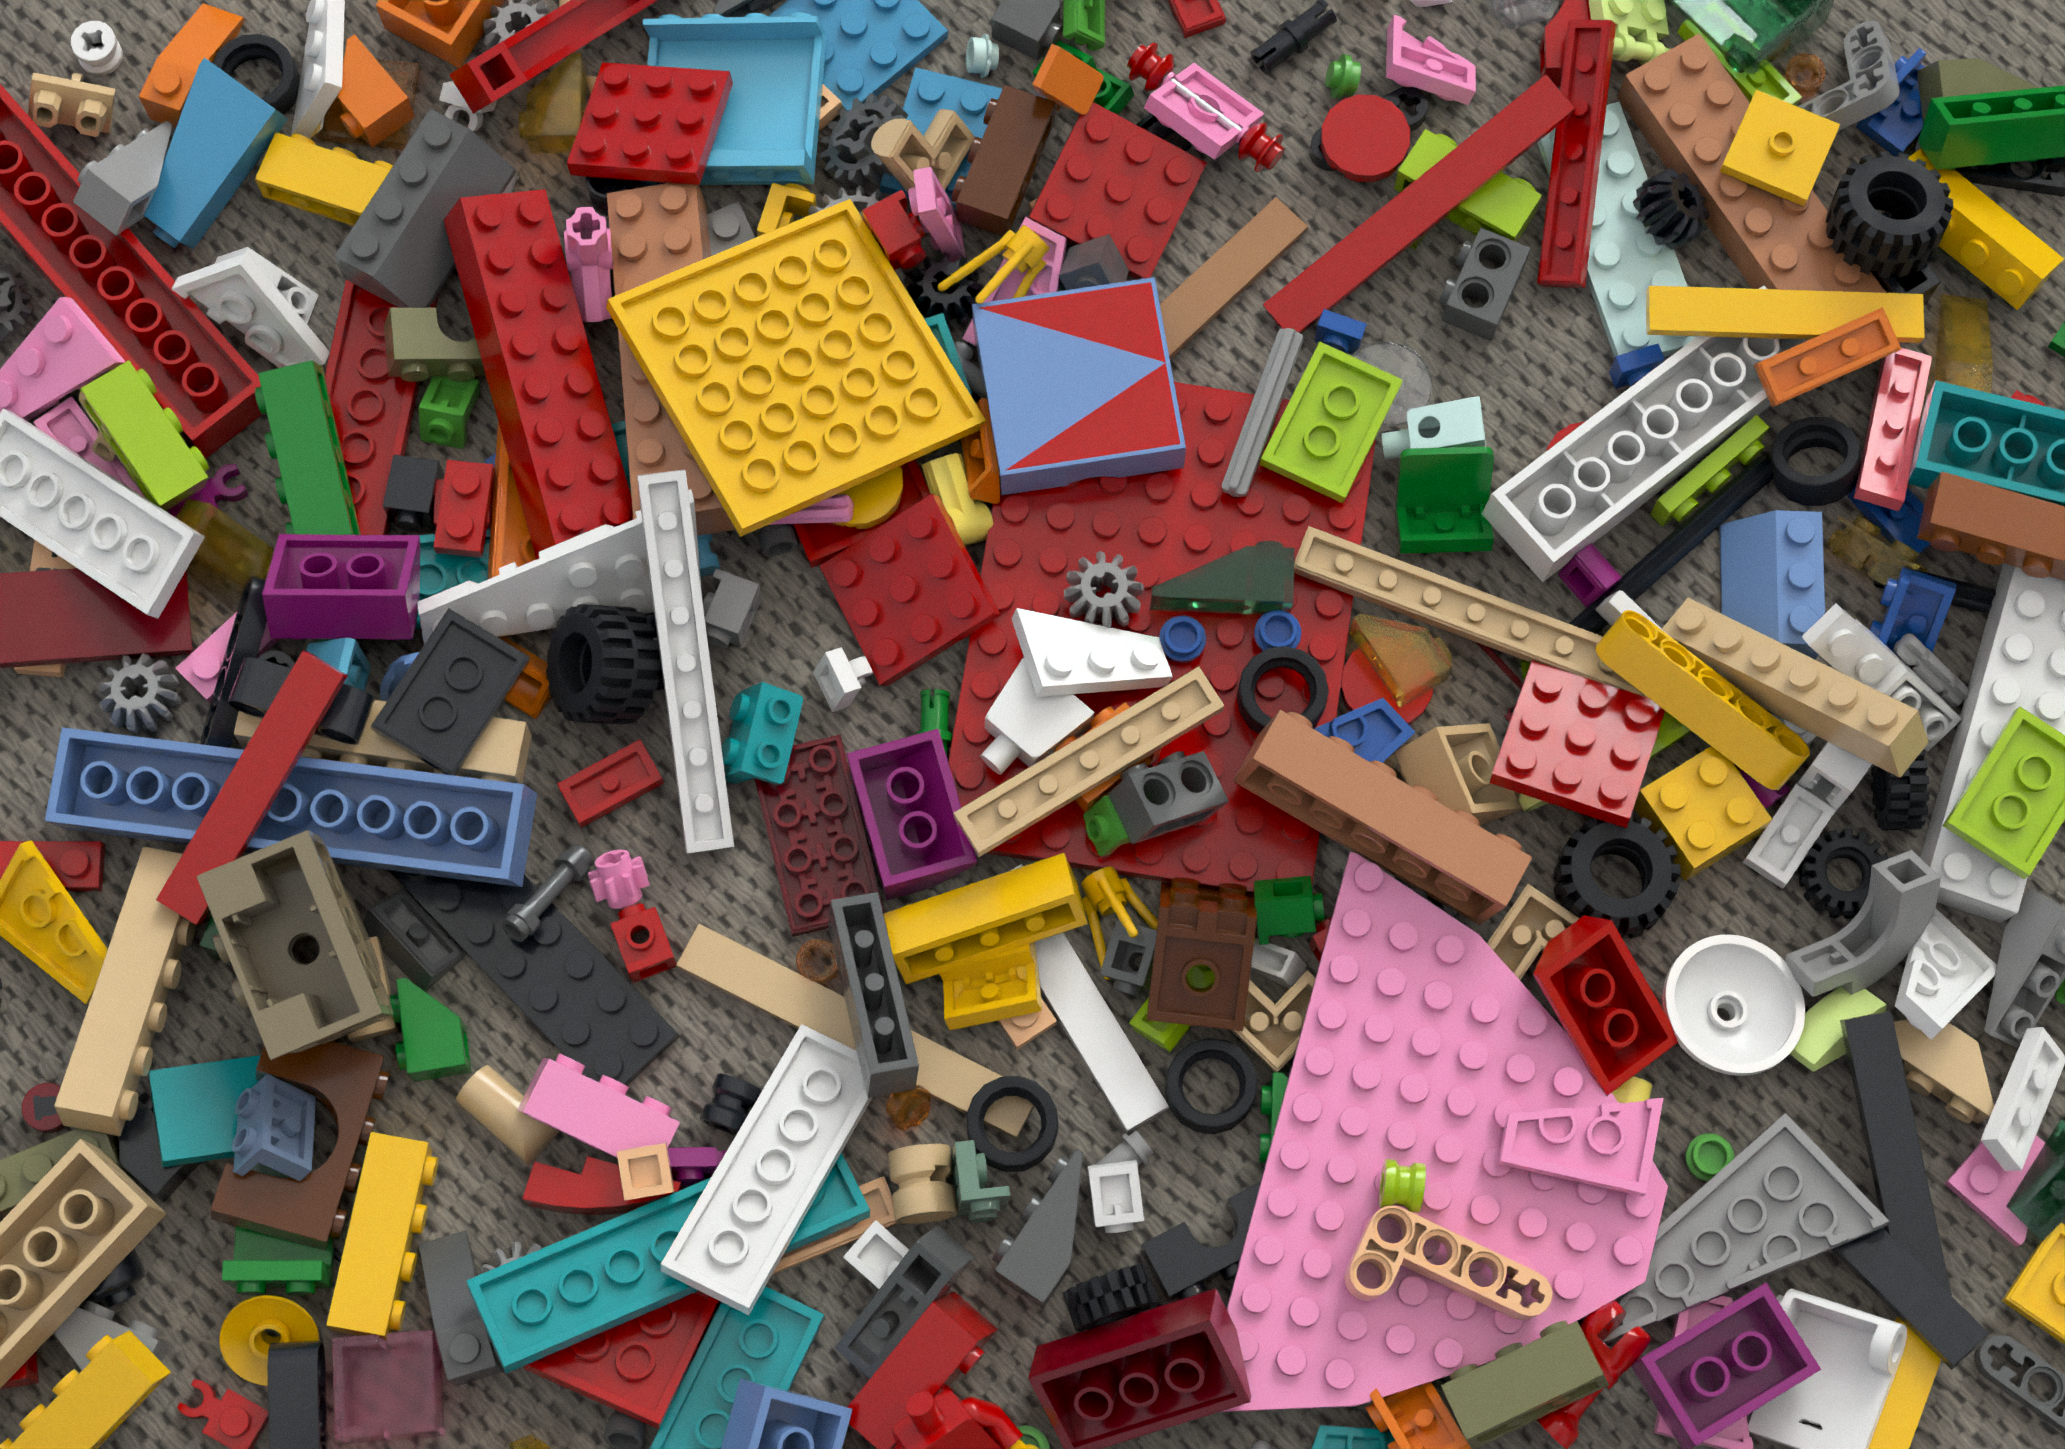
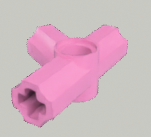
[564,207,613,322]

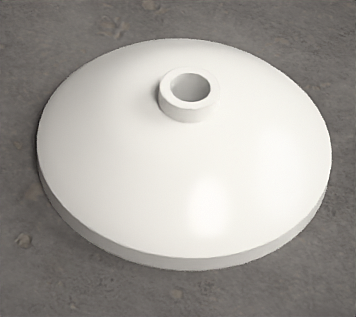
[1663,935,1805,1076]

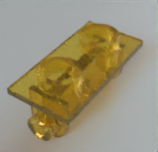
[1828,515,1928,586]

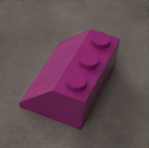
[262,534,420,640]
[847,729,977,901]

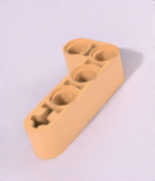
[1344,1205,1553,1321]

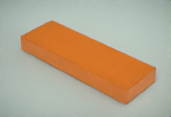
[1754,307,1902,407]

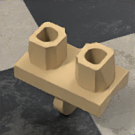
[28,73,116,137]

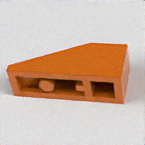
[138,3,245,128]

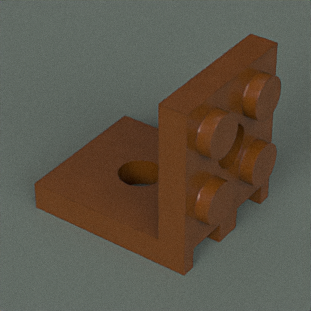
[1147,877,1257,1031]

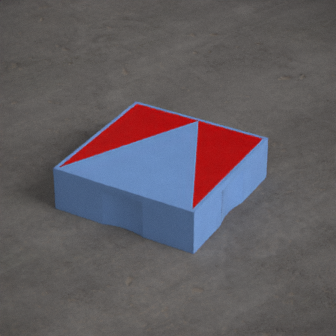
[972,277,1186,495]

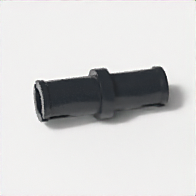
[1250,0,1337,74]

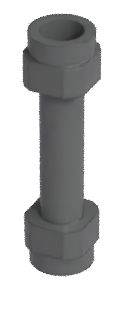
[501,844,594,942]

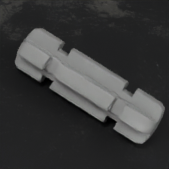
[1893,633,1969,707]

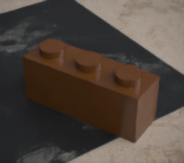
[951,85,1055,236]

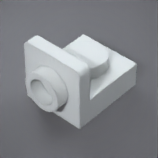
[1087,1160,1144,1233]

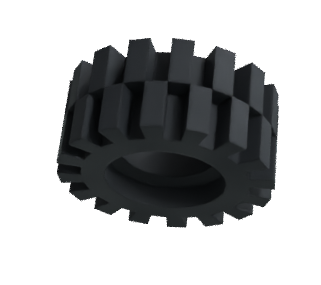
[1871,750,1930,830]
[1798,828,1889,919]
[1063,1264,1159,1332]

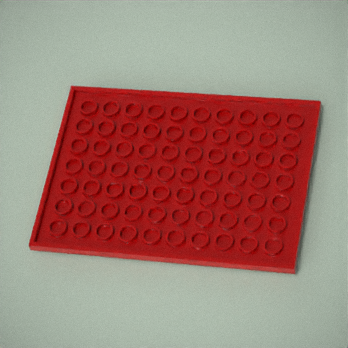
[948,382,1376,894]

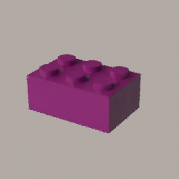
[1631,1283,1821,1449]

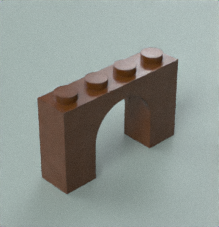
[211,1041,390,1251]

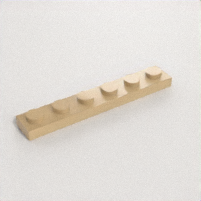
[953,667,1224,857]

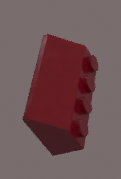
[1028,1289,1252,1449]

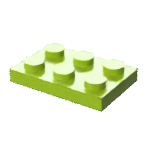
[1260,341,1403,504]
[1942,706,2065,879]

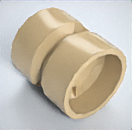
[888,1144,958,1224]

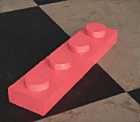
[1854,347,1932,511]

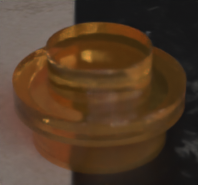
[886,1085,931,1130]

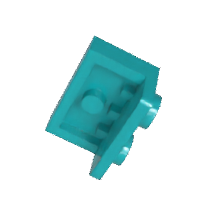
[721,682,803,785]

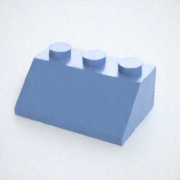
[1719,510,1825,660]

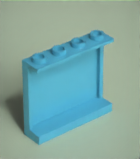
[637,12,827,185]

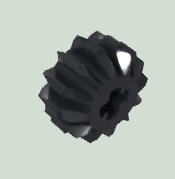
[1633,168,1710,250]
[907,251,984,329]

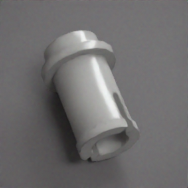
[1091,1131,1154,1166]

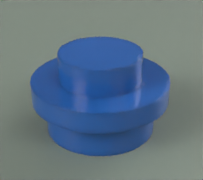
[1254,610,1301,651]
[1159,616,1206,663]

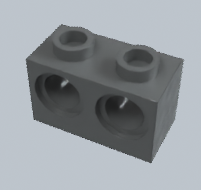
[1439,227,1531,341]
[1108,751,1229,845]

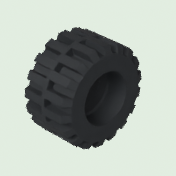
[1825,152,1953,278]
[546,604,660,724]
[1553,814,1681,939]

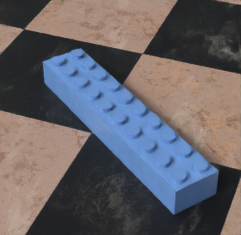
[45,727,537,887]

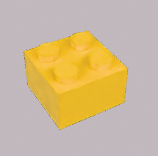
[1634,746,1773,881]

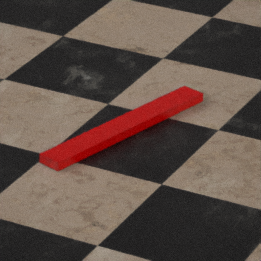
[1263,75,1575,334]

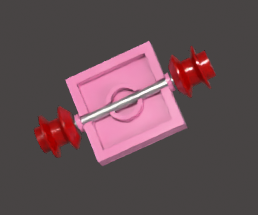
[1127,42,1285,173]

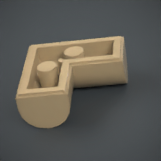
[871,109,975,192]
[1487,884,1580,980]
[1231,970,1315,1072]
[456,1065,560,1166]

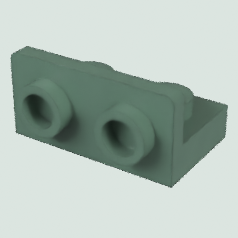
[951,1140,1010,1223]

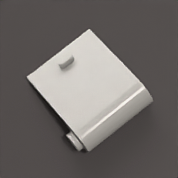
[1748,1288,1907,1449]

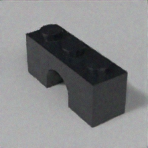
[1140,1182,1260,1302]

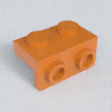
[1365,1382,1472,1449]

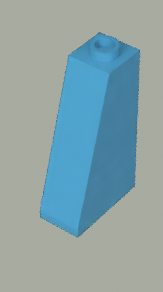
[144,57,288,249]

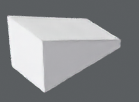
[1251,938,1307,989]

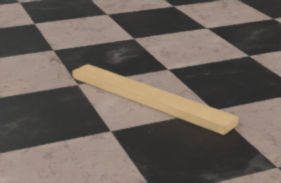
[1291,526,1647,697]
[676,924,1034,1140]

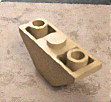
[1894,1019,1994,1124]

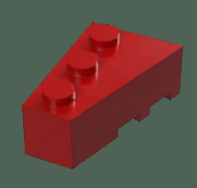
[847,1291,998,1449]

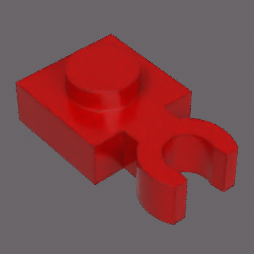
[177,1379,269,1449]

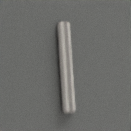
[1221,328,1304,498]

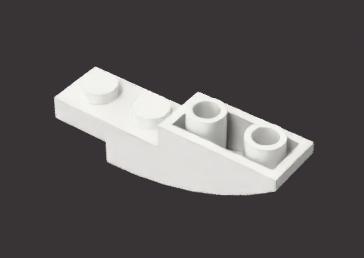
[1801,603,1962,752]

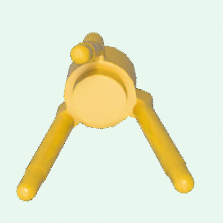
[938,225,1050,304]
[1081,866,1158,980]

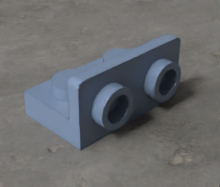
[232,1074,316,1181]

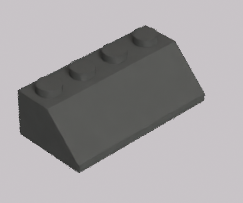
[334,109,516,308]

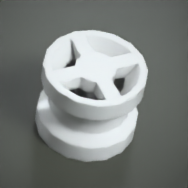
[71,21,123,76]

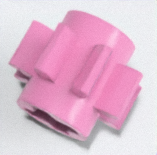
[588,850,650,909]

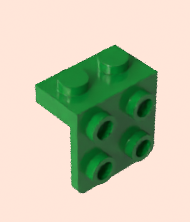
[1395,446,1494,554]
[222,1226,334,1296]

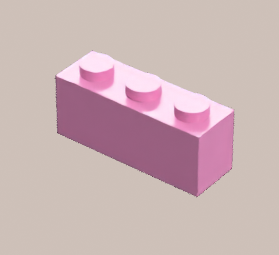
[517,1054,680,1159]

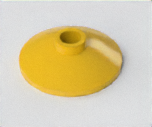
[219,1295,320,1386]

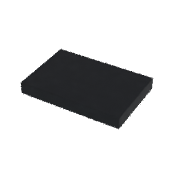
[371,608,530,776]

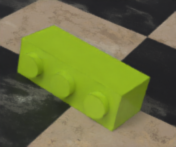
[1394,129,1542,242]
[79,360,209,511]

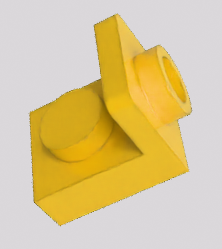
[757,183,817,237]

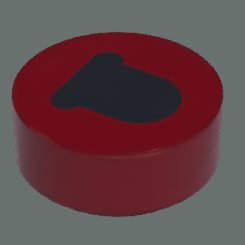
[21,1083,66,1133]

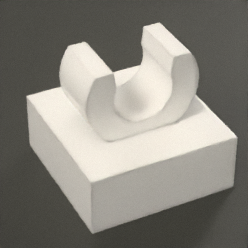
[439,81,497,131]
[813,647,873,712]

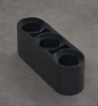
[228,657,375,745]
[267,1341,328,1449]

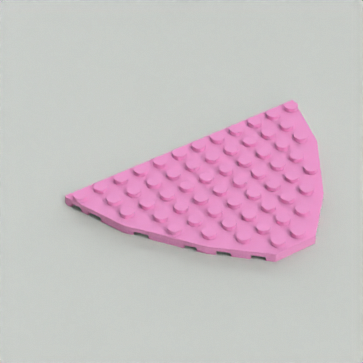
[1221,852,1668,1412]

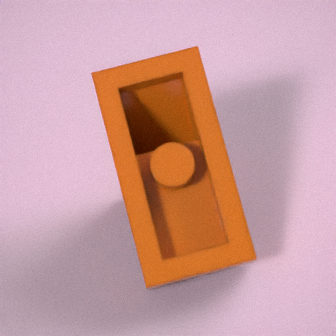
[1032,44,1104,115]

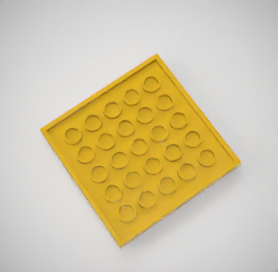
[606,199,986,537]

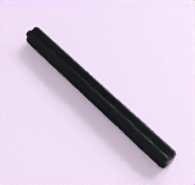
[1569,456,1773,634]

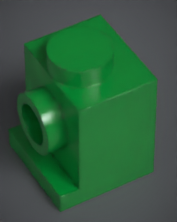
[1254,876,1325,945]

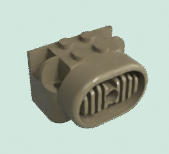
[196,830,393,1060]

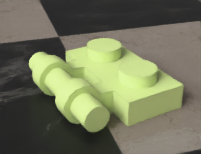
[1588,0,1671,65]

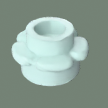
[966,34,999,78]

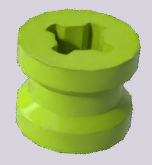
[1379,1158,1426,1213]

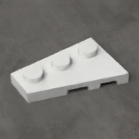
[291,0,345,139]
[172,252,330,368]
[1011,608,1173,697]
[1895,908,1997,1040]

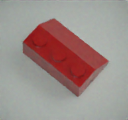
[1533,915,1678,1096]

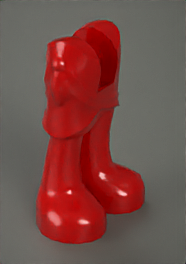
[1537,1300,1652,1449]

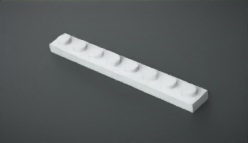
[636,470,734,853]

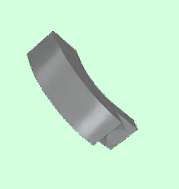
[1785,850,1941,997]

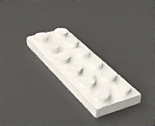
[0,408,205,618]
[661,1024,873,1315]

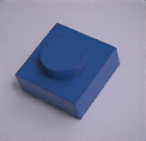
[1314,309,1367,356]
[1609,343,1665,389]

